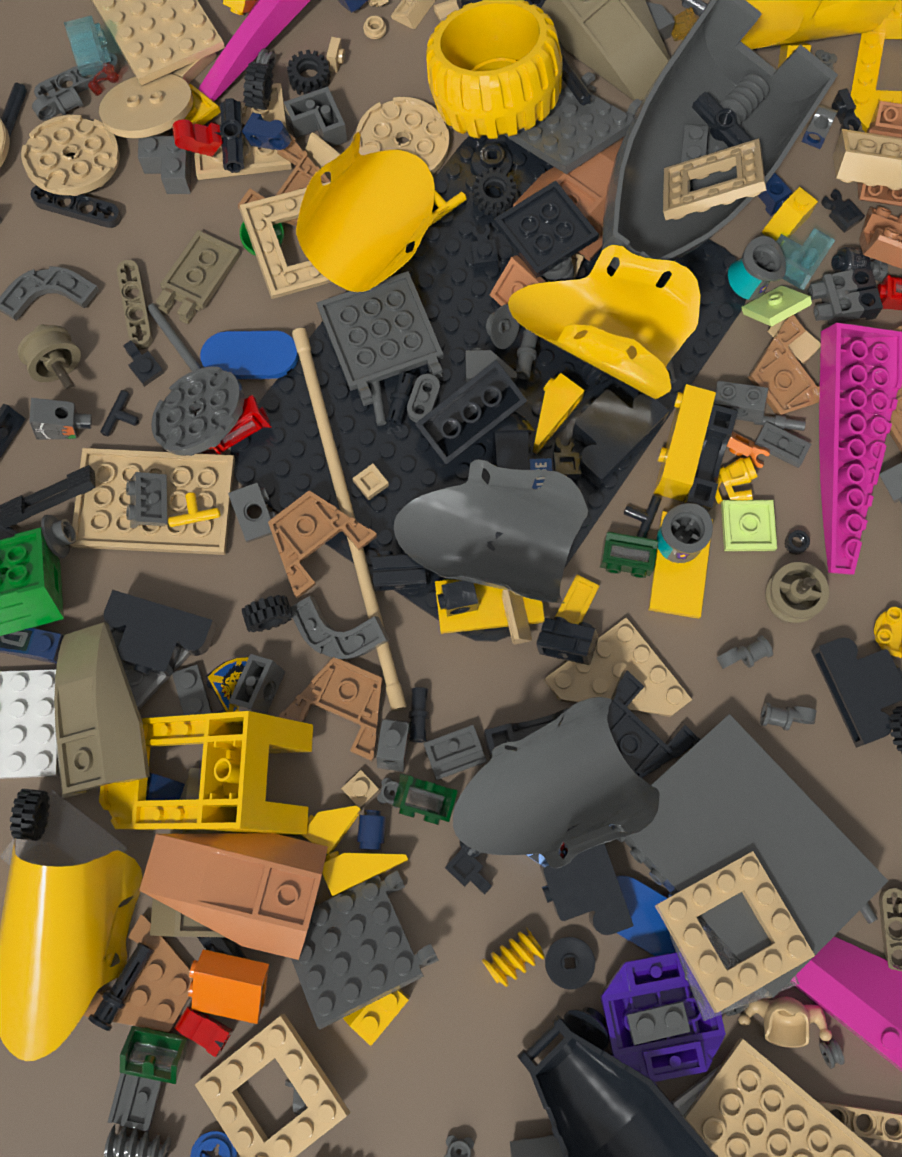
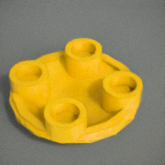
[874,607,902,658]

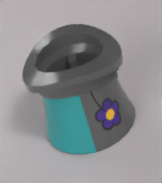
[728,236,786,300]
[657,503,713,563]

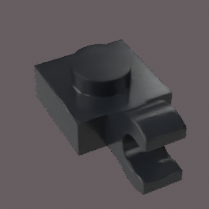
[832,88,861,131]
[123,340,164,387]
[445,849,492,895]

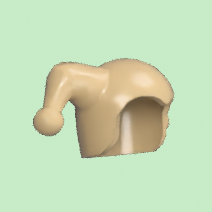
[738,996,832,1048]

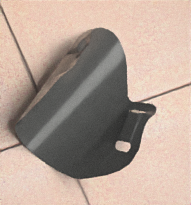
[394,459,588,603]
[453,697,660,868]

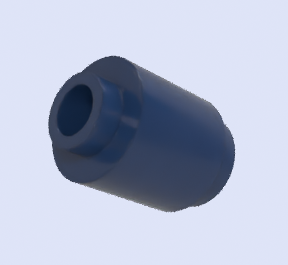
[357,810,386,850]

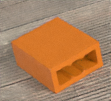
[188,949,269,1024]

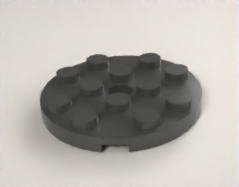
[151,367,244,456]

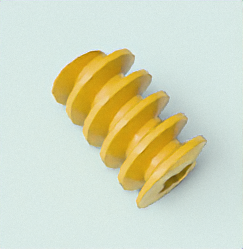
[481,927,545,987]

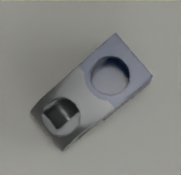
[801,104,838,149]

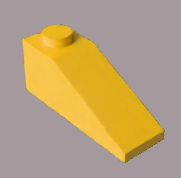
[533,373,585,455]
[322,851,408,896]

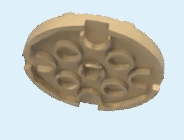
[356,97,449,175]
[21,115,120,196]

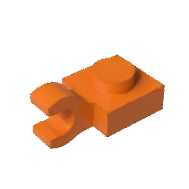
[727,432,770,468]

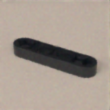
[30,185,122,228]

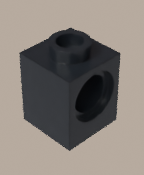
[437,581,478,617]

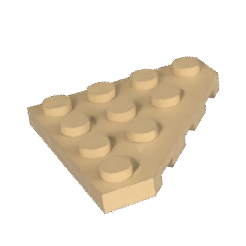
[194,83,292,180]
[544,617,692,717]

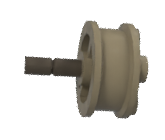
[17,324,81,389]
[765,562,829,623]

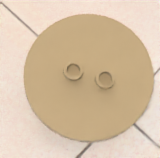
[99,74,193,138]

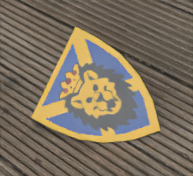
[206,657,248,712]

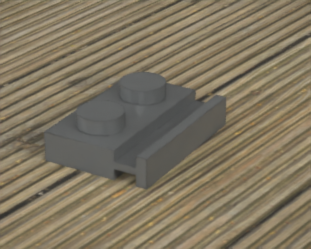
[423,725,487,781]
[108,1073,163,1132]

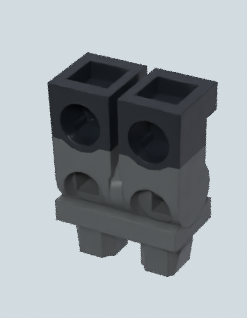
[807,266,883,325]

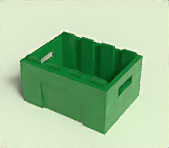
[0,527,64,636]

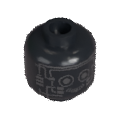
[831,247,871,278]

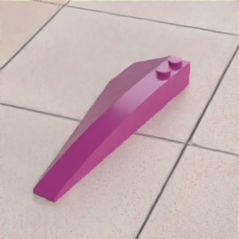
[198,0,310,102]
[819,323,902,575]
[789,936,902,1072]

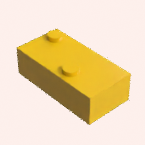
[653,384,716,502]

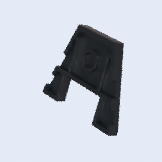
[607,670,701,778]

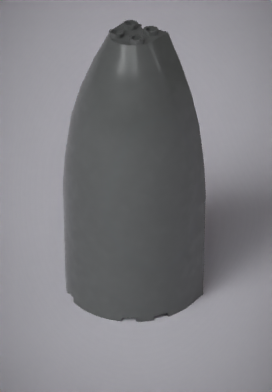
[602,0,838,270]

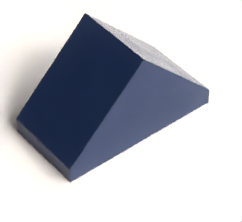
[146,773,185,801]

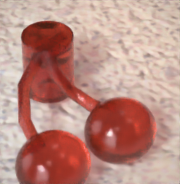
[88,63,119,96]

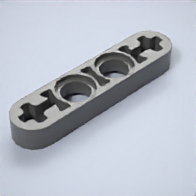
[34,52,120,107]

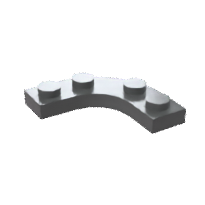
[0,266,99,321]
[290,596,390,659]

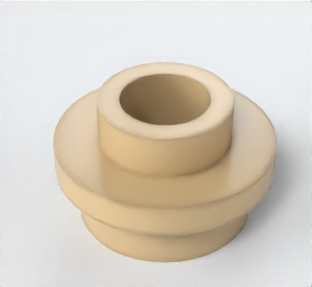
[363,16,386,39]

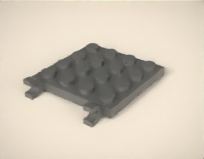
[504,72,642,174]
[316,271,443,406]
[291,871,439,1029]

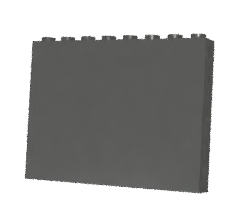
[610,714,888,998]

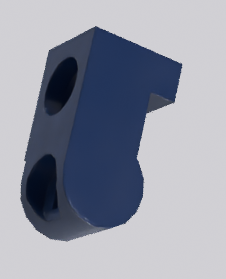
[242,113,291,150]
[757,173,792,217]

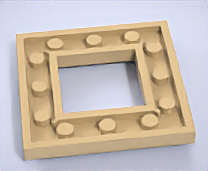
[663,139,766,220]
[239,182,331,299]
[655,851,815,1013]
[195,1013,351,1157]

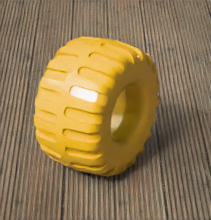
[426,0,563,139]

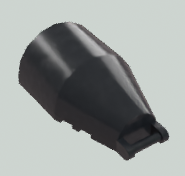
[517,1015,718,1157]

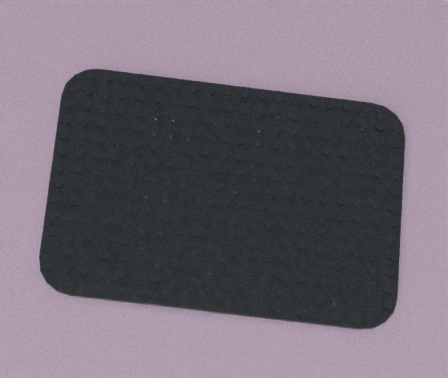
[231,134,746,642]

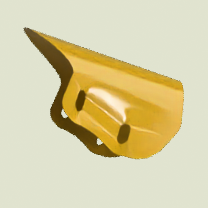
[741,0,897,49]
[296,132,449,292]
[508,245,700,399]
[0,838,143,1061]

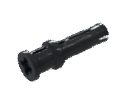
[88,942,154,1031]

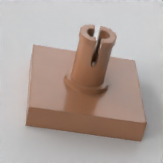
[490,255,546,306]

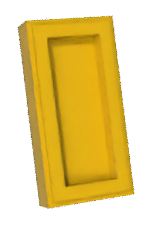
[555,574,600,624]

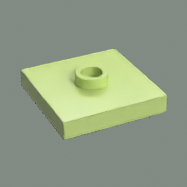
[742,285,812,327]
[721,500,777,551]

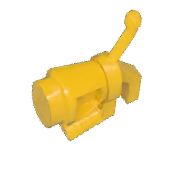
[715,457,758,504]

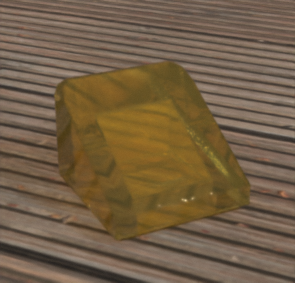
[671,7,697,41]

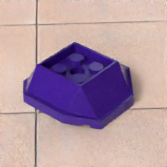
[600,951,726,1082]

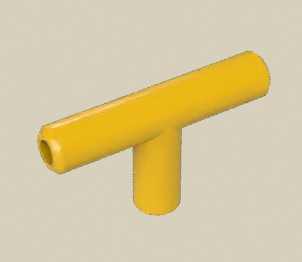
[429,189,467,226]
[168,492,221,527]

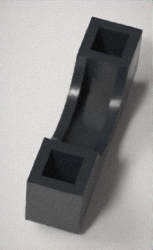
[683,404,738,512]
[484,708,569,760]

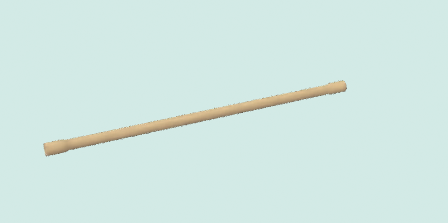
[292,328,407,711]

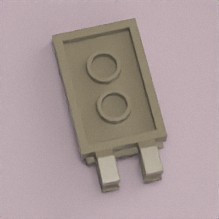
[156,230,240,324]

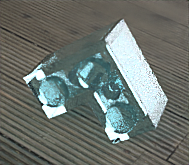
[64,15,111,77]
[776,228,835,290]

